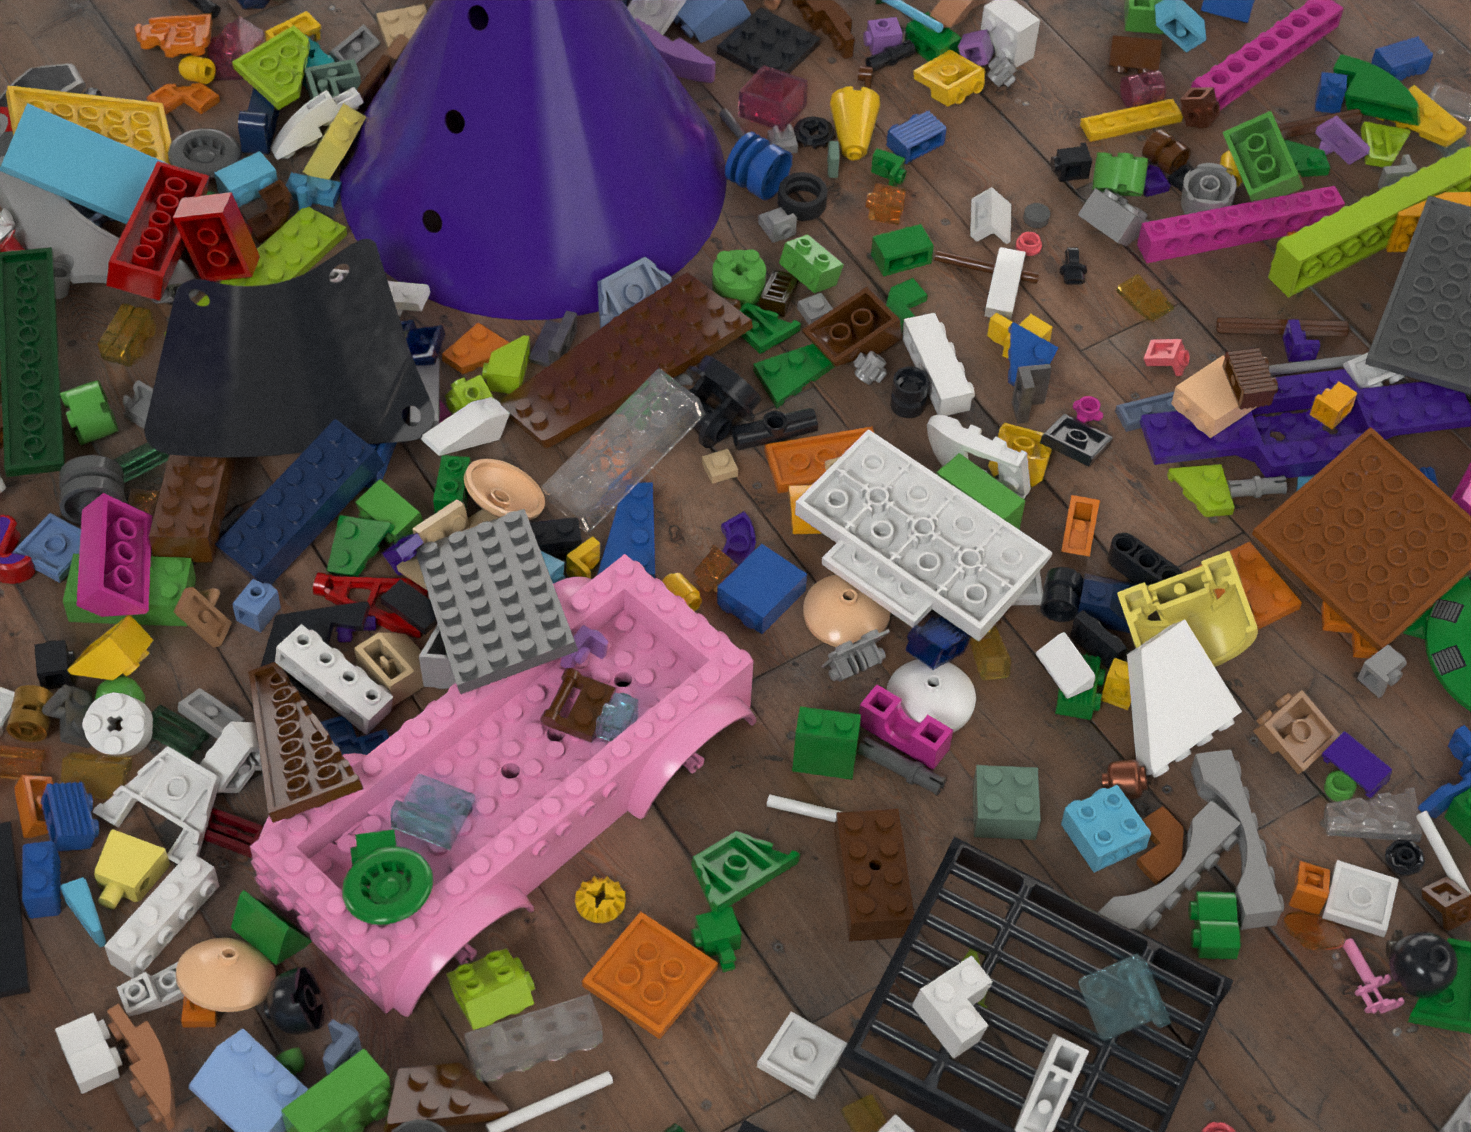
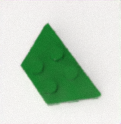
[691,831,801,915]

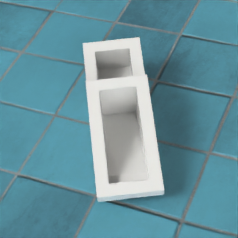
[985,247,1026,321]

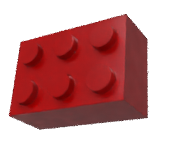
[173,192,260,281]

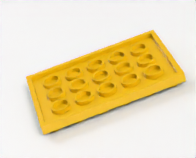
[6,86,172,165]

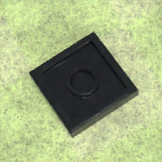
[1040,414,1113,467]

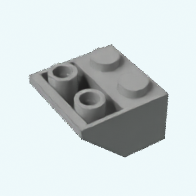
[1078,188,1150,246]

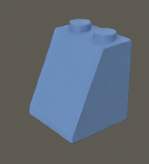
[673,0,751,43]

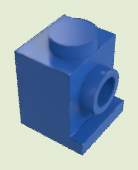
[1315,72,1347,113]

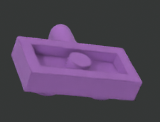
[1315,116,1370,165]

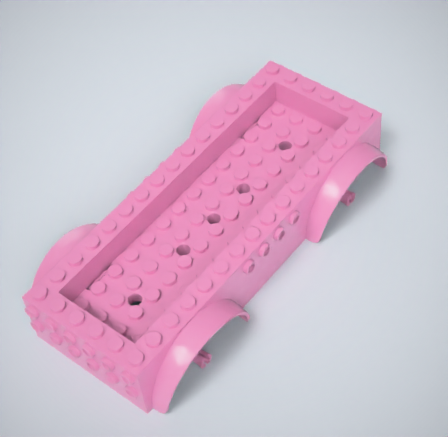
[250,554,756,1017]

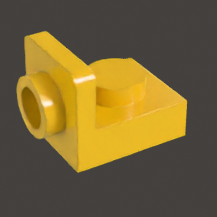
[566,536,600,579]

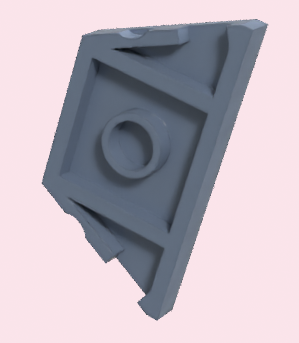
[598,257,672,329]

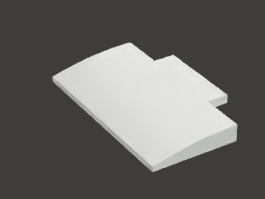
[795,429,1052,641]

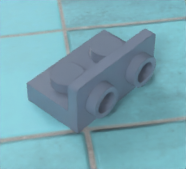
[323,1019,363,1075]

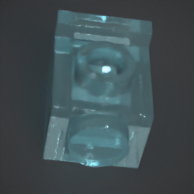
[596,693,638,741]

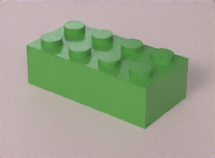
[63,553,196,626]

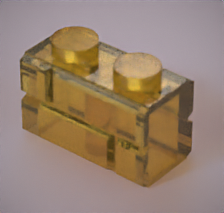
[98,303,156,367]

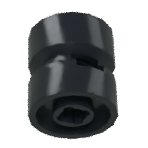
[890,366,929,419]
[1040,567,1083,622]

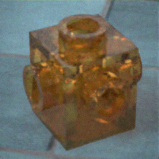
[865,183,906,225]

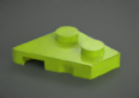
[1360,121,1410,167]
[1167,464,1235,517]

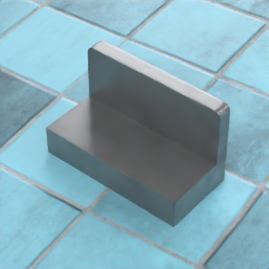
[529,311,577,367]
[1012,364,1052,424]

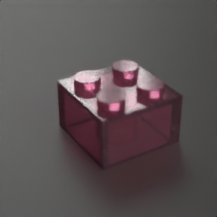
[739,65,808,132]

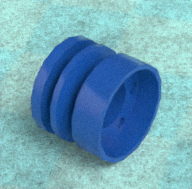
[725,131,793,200]

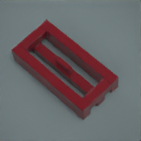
[203,808,264,859]

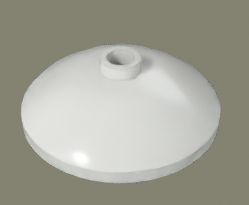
[887,658,976,732]

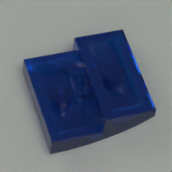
[400,319,446,366]

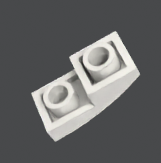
[117,962,184,1016]

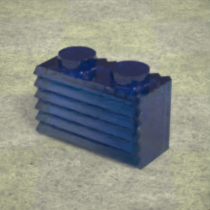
[905,616,971,671]

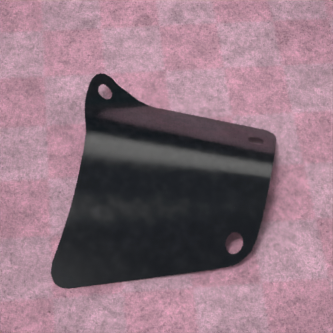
[144,239,434,457]

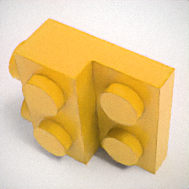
[913,50,985,107]

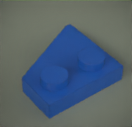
[1008,322,1059,386]

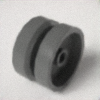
[59,455,125,525]

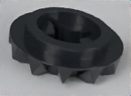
[794,116,834,149]

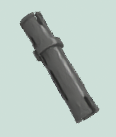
[858,737,946,796]

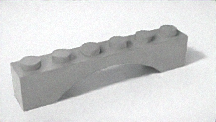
[1190,749,1284,930]
[1098,800,1241,933]

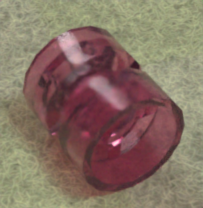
[1120,70,1166,108]

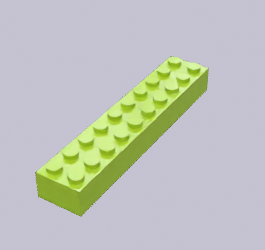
[1268,145,1471,298]

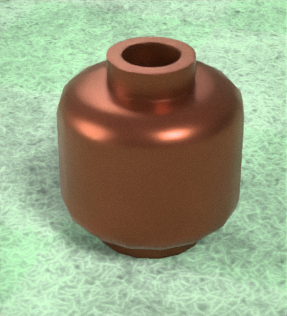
[1102,760,1148,800]

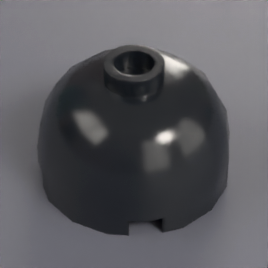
[1389,931,1458,999]
[263,967,324,1035]

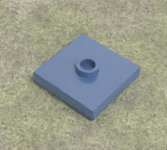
[12,513,81,583]

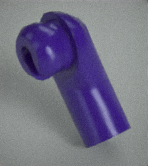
[335,616,376,642]

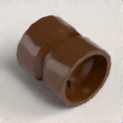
[1142,129,1191,175]

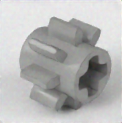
[987,56,1018,87]
[853,351,887,385]

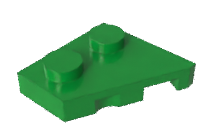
[1284,140,1330,177]
[739,303,801,354]
[327,515,395,577]

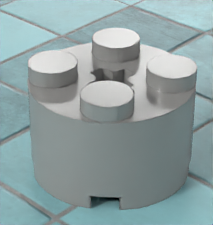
[1181,163,1236,215]

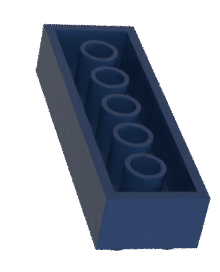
[215,419,384,585]

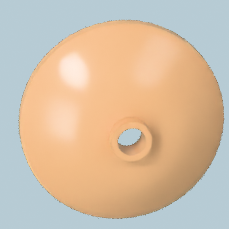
[464,459,545,521]
[803,575,891,647]
[176,938,276,1012]

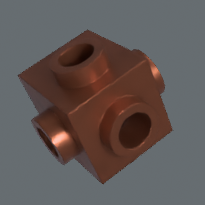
[1180,87,1220,129]

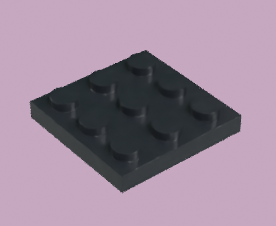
[717,7,820,86]

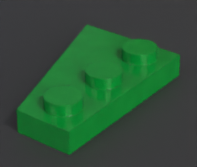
[753,344,836,409]
[1407,938,1471,1034]

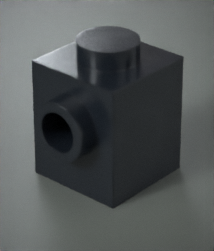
[34,640,76,690]

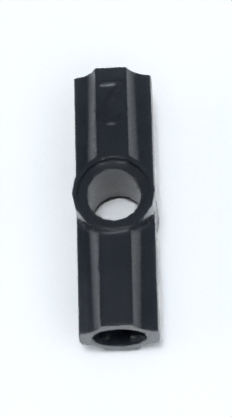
[731,408,818,450]

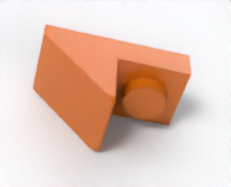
[1061,495,1100,557]
[1289,861,1330,914]

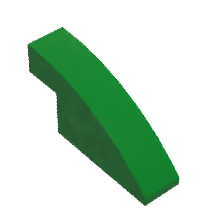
[1333,54,1420,126]

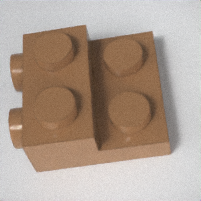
[1253,690,1340,774]

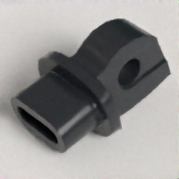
[1059,247,1087,285]

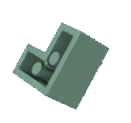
[305,59,361,100]

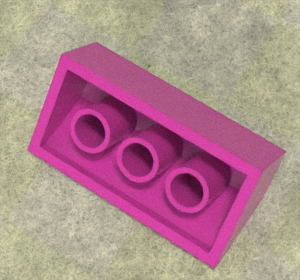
[76,493,152,617]

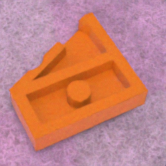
[442,322,510,374]

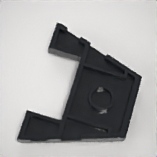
[261,602,370,714]

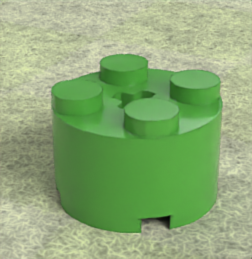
[1092,152,1148,196]
[712,249,766,306]
[60,380,119,446]

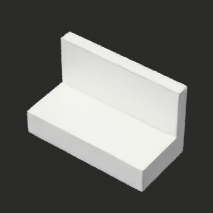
[970,187,1011,244]

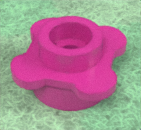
[1073,396,1103,423]

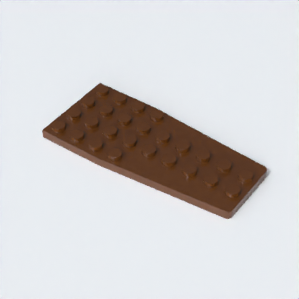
[500,272,753,448]

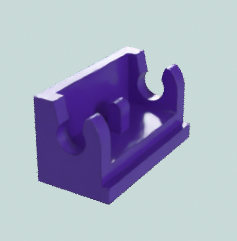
[1322,731,1392,799]

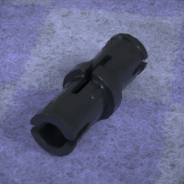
[865,39,916,72]

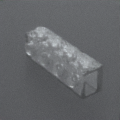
[464,994,603,1082]

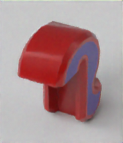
[0,514,36,584]

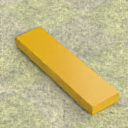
[1080,99,1183,142]

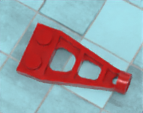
[313,572,430,638]

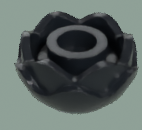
[1385,839,1425,876]

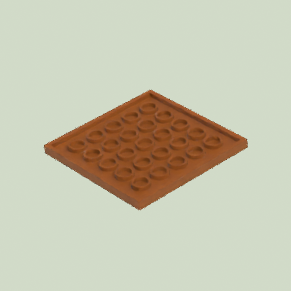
[1252,427,1471,652]

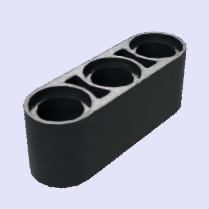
[1108,532,1183,586]

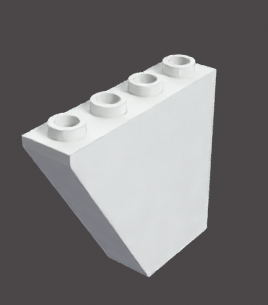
[1127,619,1242,778]

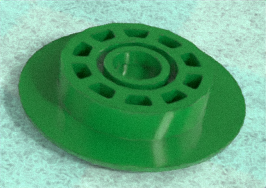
[342,846,433,925]

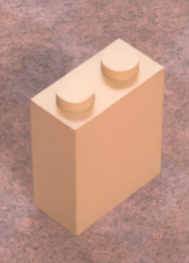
[1171,356,1257,438]

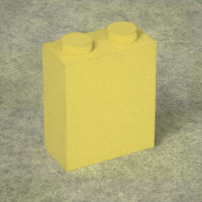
[303,103,366,180]

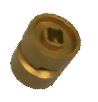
[6,685,53,742]

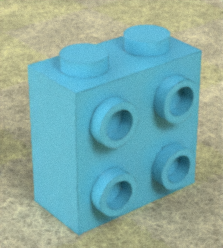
[1061,785,1151,873]

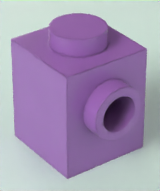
[863,17,903,55]
[958,29,994,67]

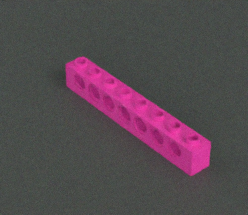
[1191,0,1344,110]
[1137,186,1345,263]

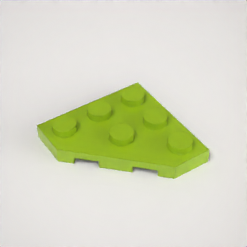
[232,25,310,110]

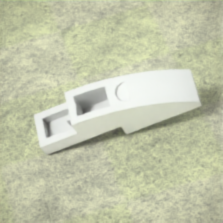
[270,87,364,160]
[330,269,431,317]

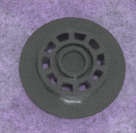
[168,128,242,179]

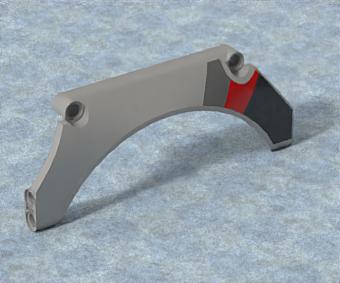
[0,64,199,303]

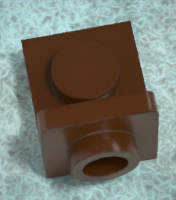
[1422,876,1471,931]

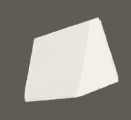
[1036,632,1095,699]

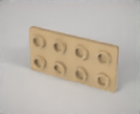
[397,500,498,590]

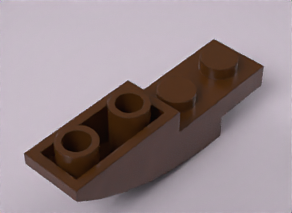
[791,0,855,59]

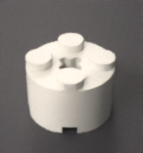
[82,693,153,757]

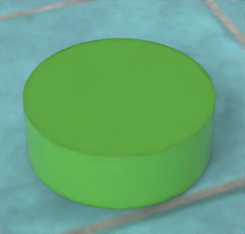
[1324,770,1357,802]

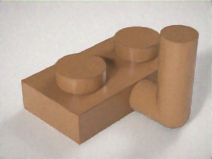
[173,587,232,648]

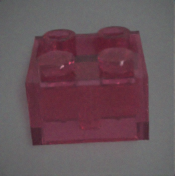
[207,16,264,81]

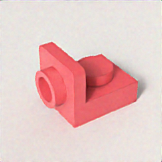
[1143,339,1190,376]

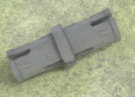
[1227,476,1287,498]

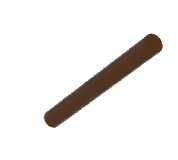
[934,250,1039,284]

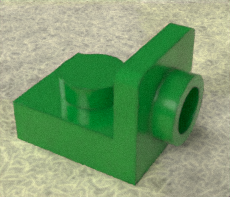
[871,148,907,192]

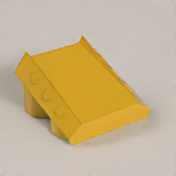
[988,423,1052,487]

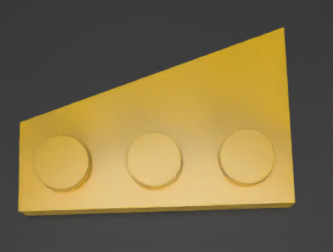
[1376,85,1466,148]

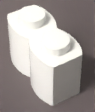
[55,1013,123,1094]

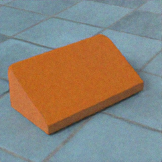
[14,775,53,838]

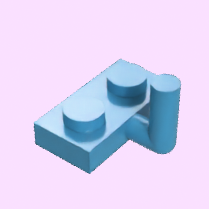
[286,172,342,210]

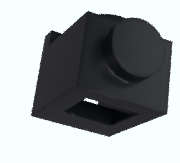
[1050,142,1092,182]

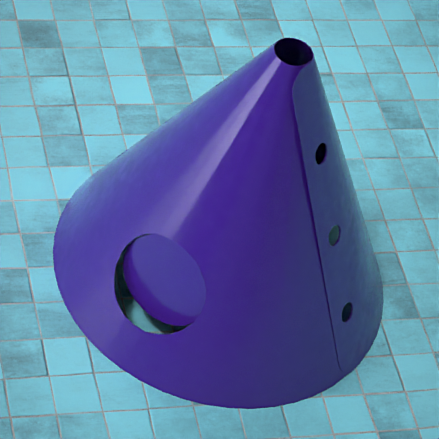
[340,0,727,320]

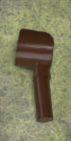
[858,66,873,89]

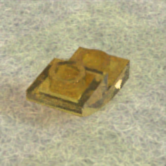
[1116,274,1174,322]

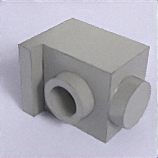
[1358,645,1407,698]

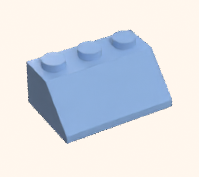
[189,1028,308,1132]

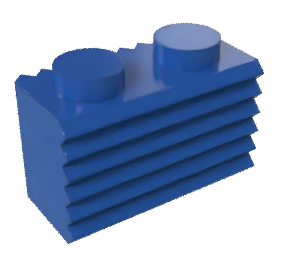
[1371,36,1433,81]
[886,110,947,164]
[41,781,99,851]
[22,841,61,918]

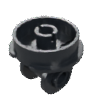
[671,355,762,448]

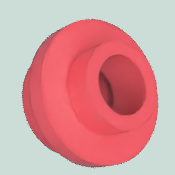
[1016,231,1042,256]

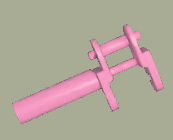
[1342,938,1405,1014]

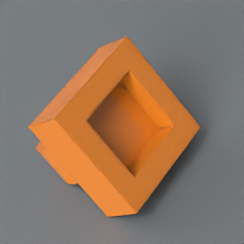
[181,996,218,1028]

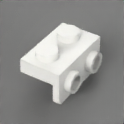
[1343,352,1405,389]

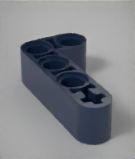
[238,87,280,155]

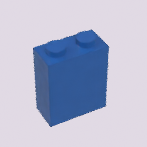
[717,544,807,634]

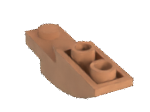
[930,0,986,28]
[107,1003,176,1131]

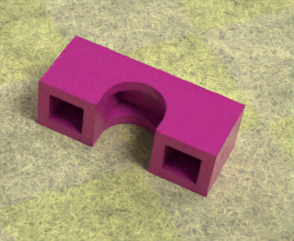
[859,684,953,770]

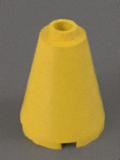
[830,86,880,161]

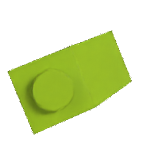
[482,335,530,394]

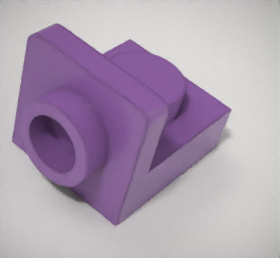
[560,625,608,669]

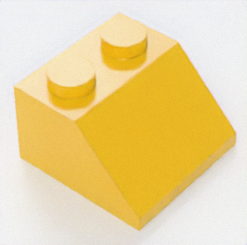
[67,615,154,680]

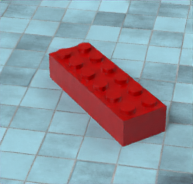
[106,161,209,301]

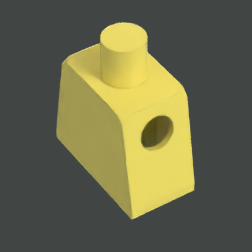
[94,829,170,909]

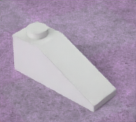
[421,397,510,456]
[1014,1034,1089,1132]

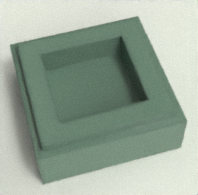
[827,141,839,178]

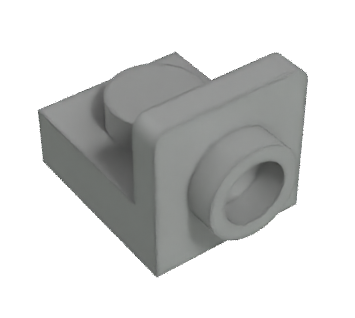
[1378,154,1417,189]
[758,207,797,243]

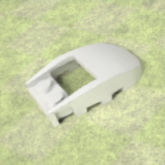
[927,415,1031,499]

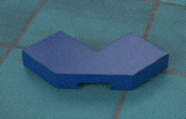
[321,716,389,755]
[1418,772,1471,818]

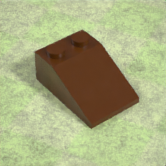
[802,287,902,366]

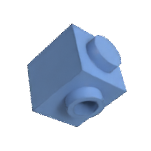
[233,579,281,633]

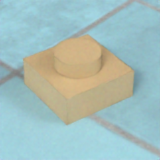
[702,449,738,484]

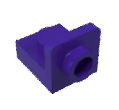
[1282,320,1320,362]
[382,533,424,576]

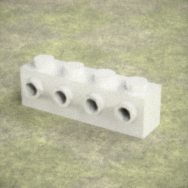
[902,313,975,416]
[275,624,393,735]
[104,852,219,979]

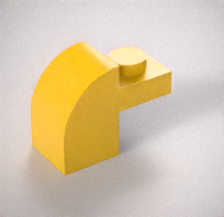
[987,312,1053,358]

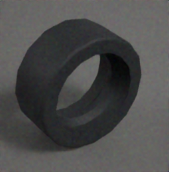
[777,172,828,221]

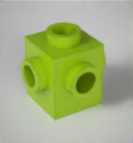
[445,375,493,414]

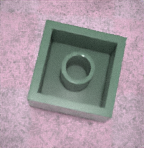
[973,765,1040,840]

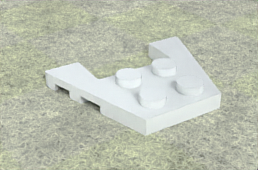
[92,746,221,864]

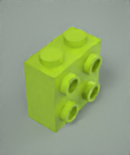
[446,948,535,1030]

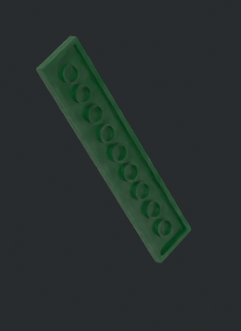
[0,247,65,477]

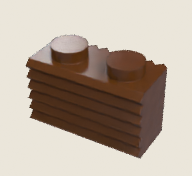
[1222,347,1278,410]

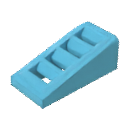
[60,877,107,947]

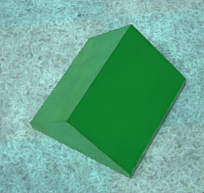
[231,890,312,965]

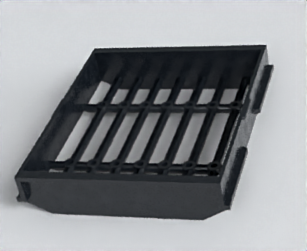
[837,836,1234,1132]

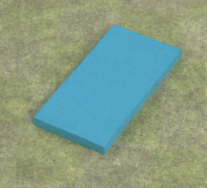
[0,103,168,224]

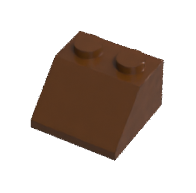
[1107,35,1163,76]

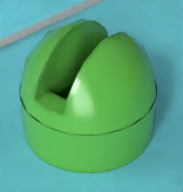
[275,1047,305,1076]

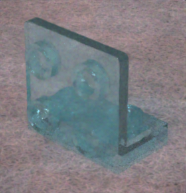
[391,774,475,850]
[1078,954,1171,1041]

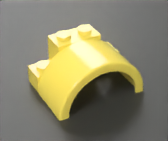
[1117,551,1258,667]

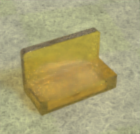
[61,752,132,800]

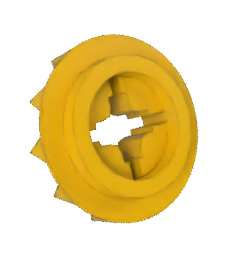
[575,876,626,923]

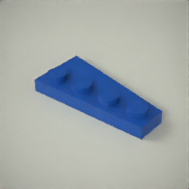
[597,482,655,579]

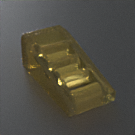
[967,625,1011,680]

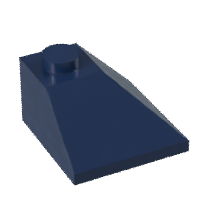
[1078,573,1139,633]

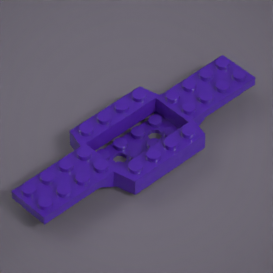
[1140,369,1471,478]

